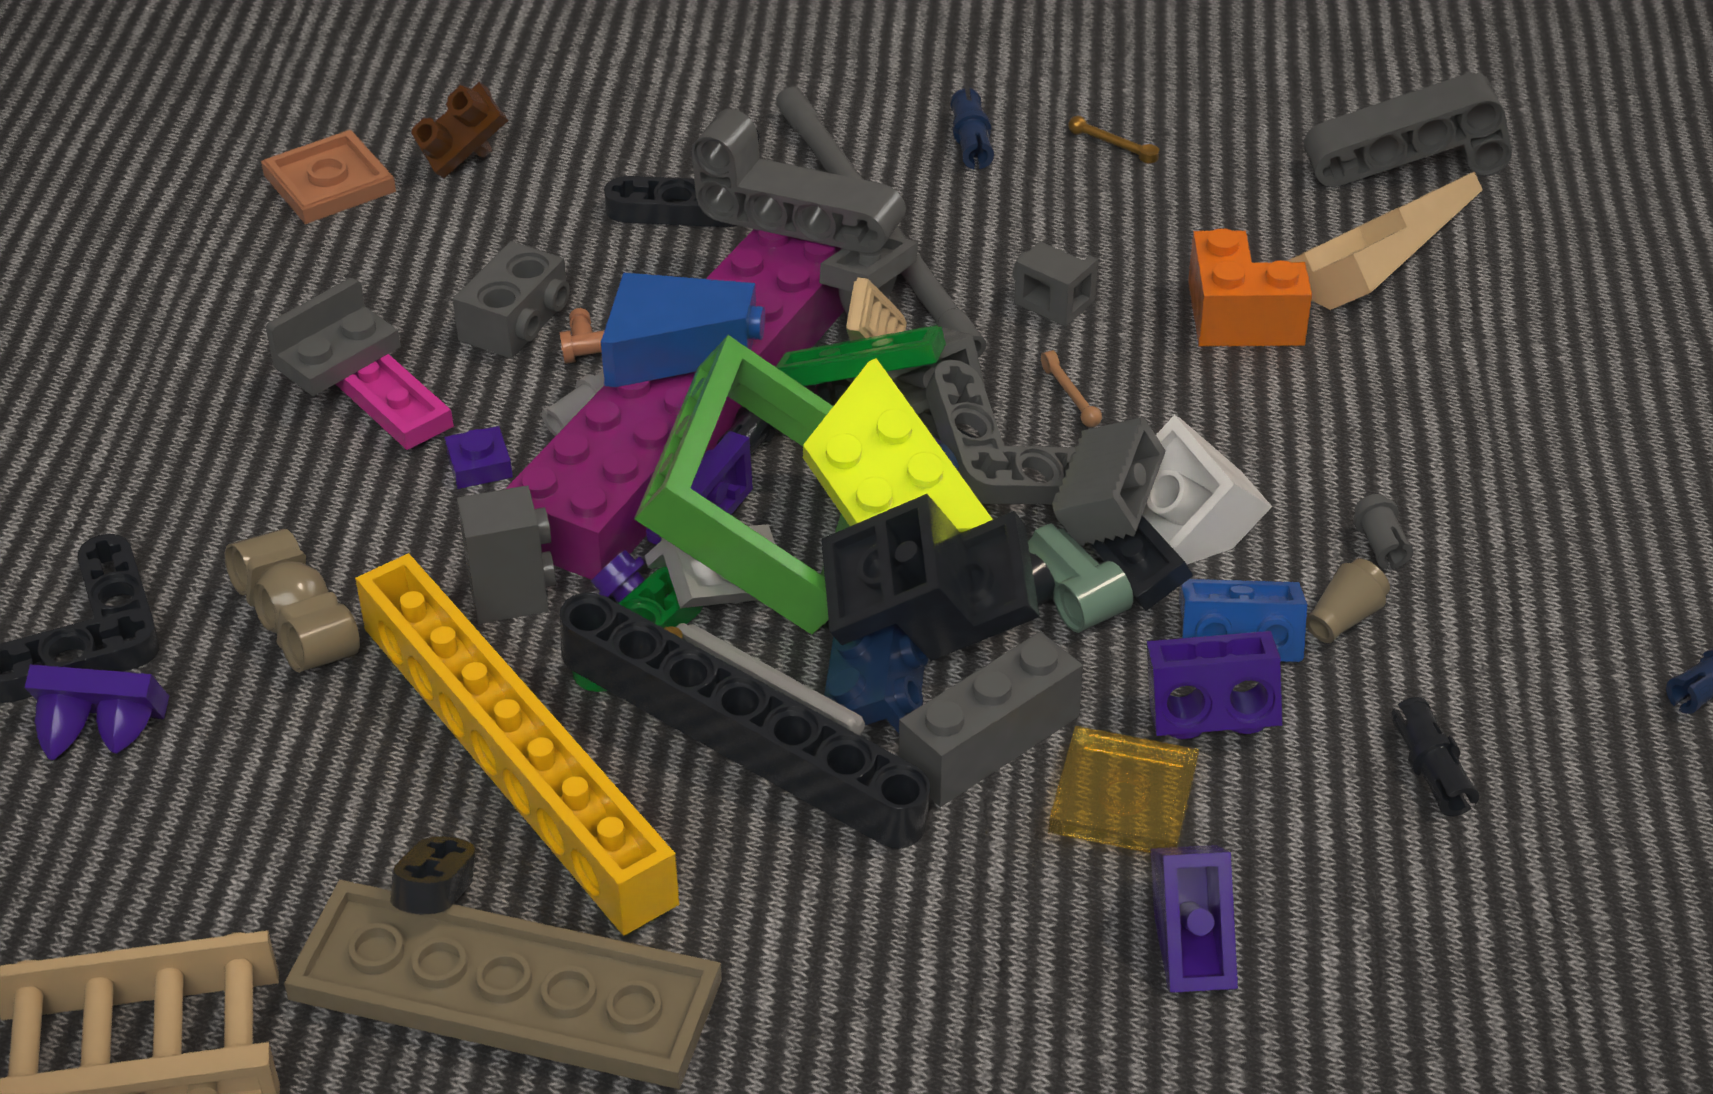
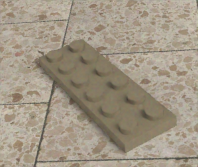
[284,879,722,1090]

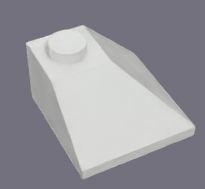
[1142,415,1272,564]

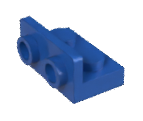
[1179,579,1307,662]

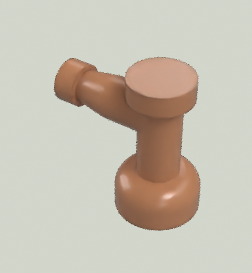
[560,308,605,364]

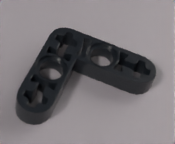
[604,129,760,227]
[0,534,159,703]

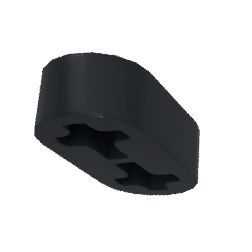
[390,836,476,915]

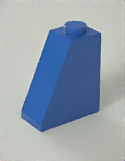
[601,273,765,387]

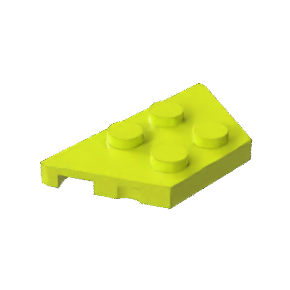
[803,358,993,533]

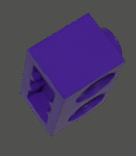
[1146,631,1282,739]

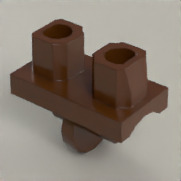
[411,82,509,178]

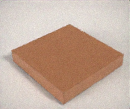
[261,130,396,224]

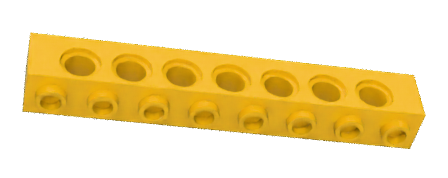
[355,553,680,936]

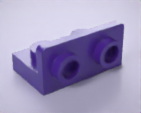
[646,431,753,545]

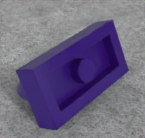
[25,664,169,761]

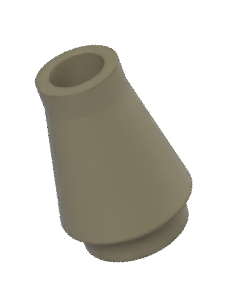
[1306,558,1390,643]

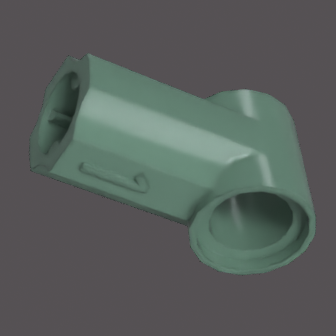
[1028,523,1133,633]

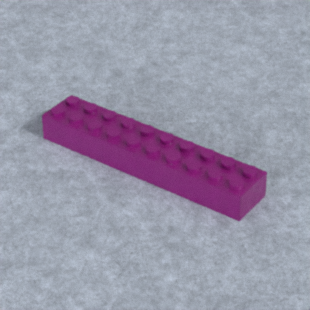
[506,229,845,580]

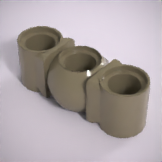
[225,529,360,673]

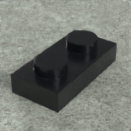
[1087,515,1193,611]

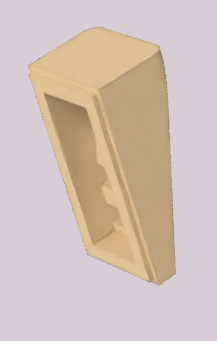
[846,277,907,341]

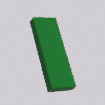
[776,325,946,386]

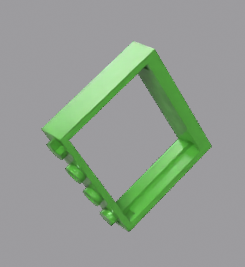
[634,335,850,635]

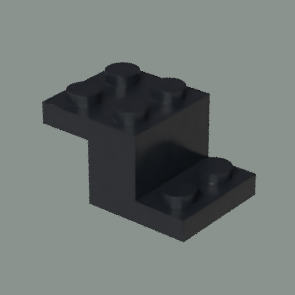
[821,494,1040,661]

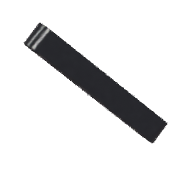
[560,592,930,848]

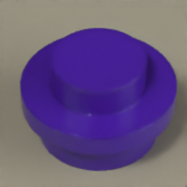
[591,550,646,603]

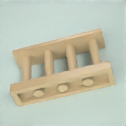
[0,930,280,1094]

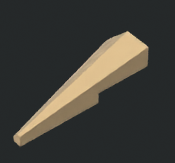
[1287,172,1483,310]

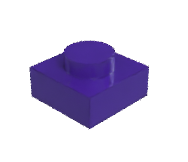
[444,426,513,489]

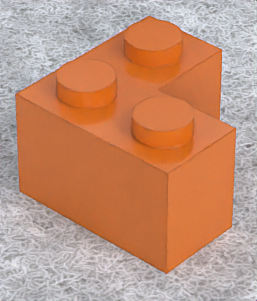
[1188,229,1312,346]

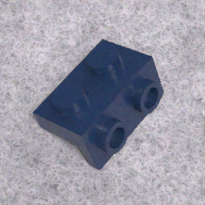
[824,623,929,734]

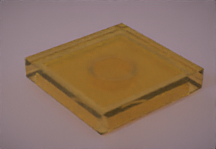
[1048,726,1200,853]

